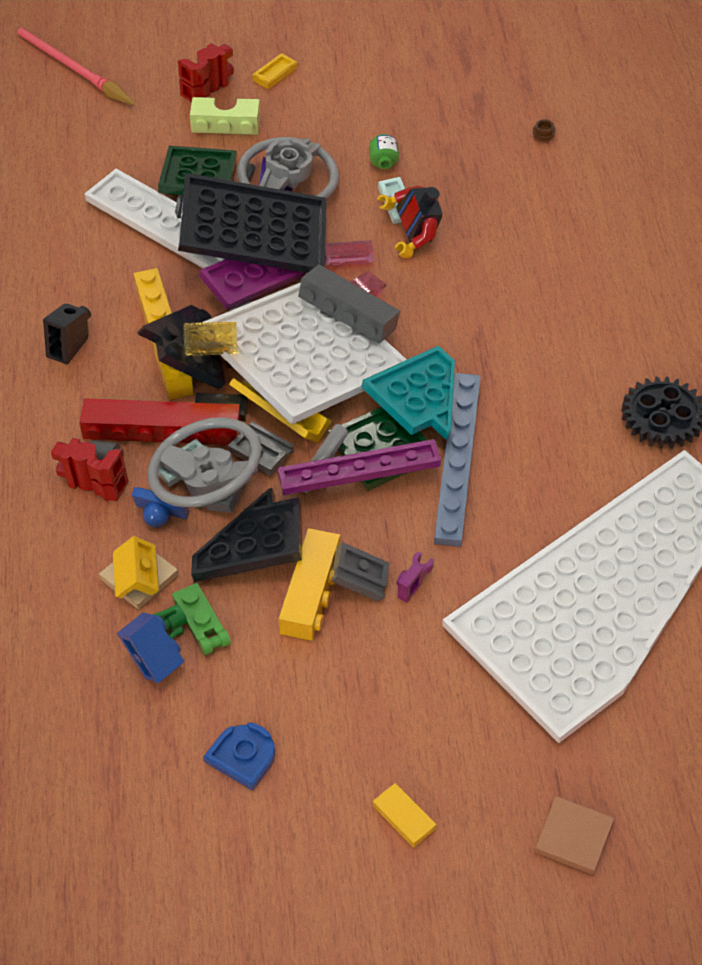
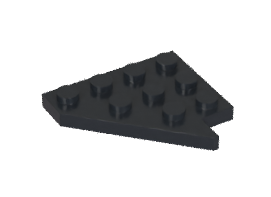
[137,305,226,390]
[191,488,302,582]

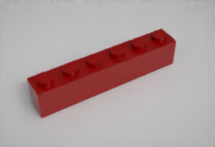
[79,398,241,446]

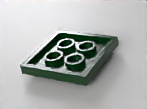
[158,145,237,195]
[328,407,427,491]

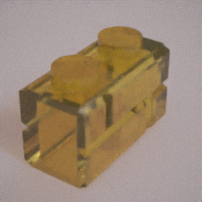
[183,321,238,356]

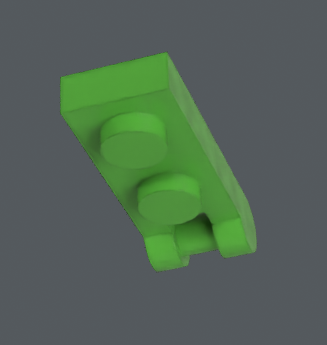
[172,583,231,656]

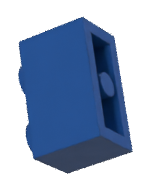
[116,612,185,683]

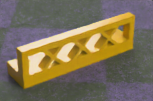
[229,378,332,443]

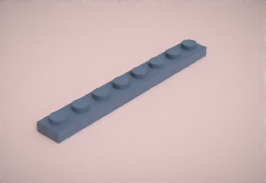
[434,373,481,547]

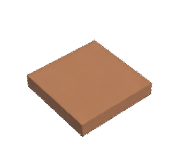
[534,796,614,875]

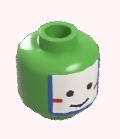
[369,134,399,169]

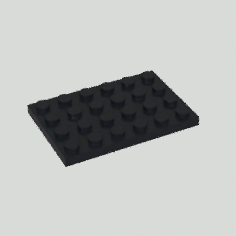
[178,173,326,273]

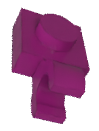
[396,552,434,603]

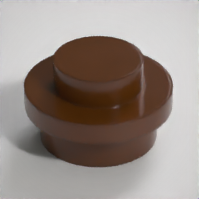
[533,119,555,140]

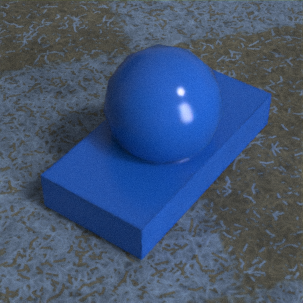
[132,487,190,528]

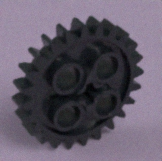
[621,376,702,449]

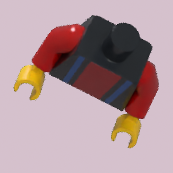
[377,186,443,259]

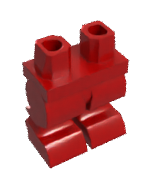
[178,43,234,103]
[51,438,129,501]

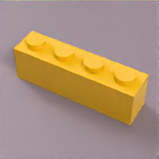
[279,528,341,641]

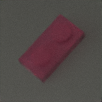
[325,240,374,265]

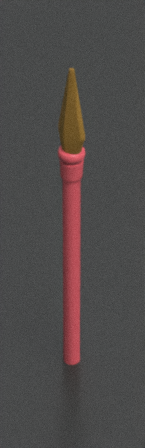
[18,28,135,106]

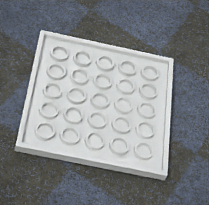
[197,283,407,424]

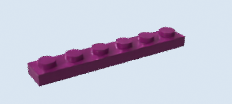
[277,439,441,495]

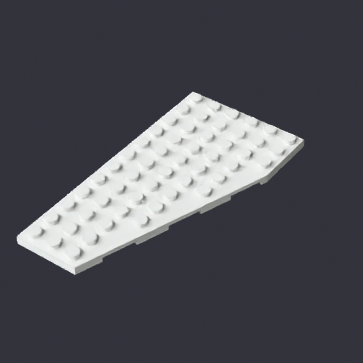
[442,450,702,743]

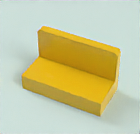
[113,536,159,599]

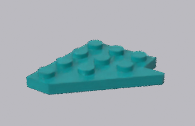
[361,346,455,440]

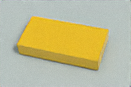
[252,53,298,90]
[372,783,437,848]

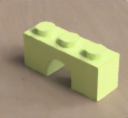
[190,97,261,134]

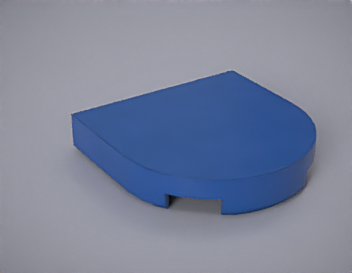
[203,723,275,791]

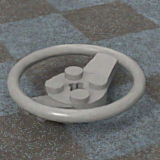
[237,137,339,200]
[147,417,261,508]

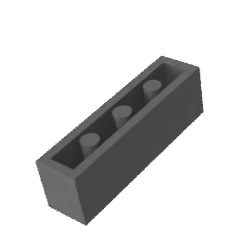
[298,265,400,344]

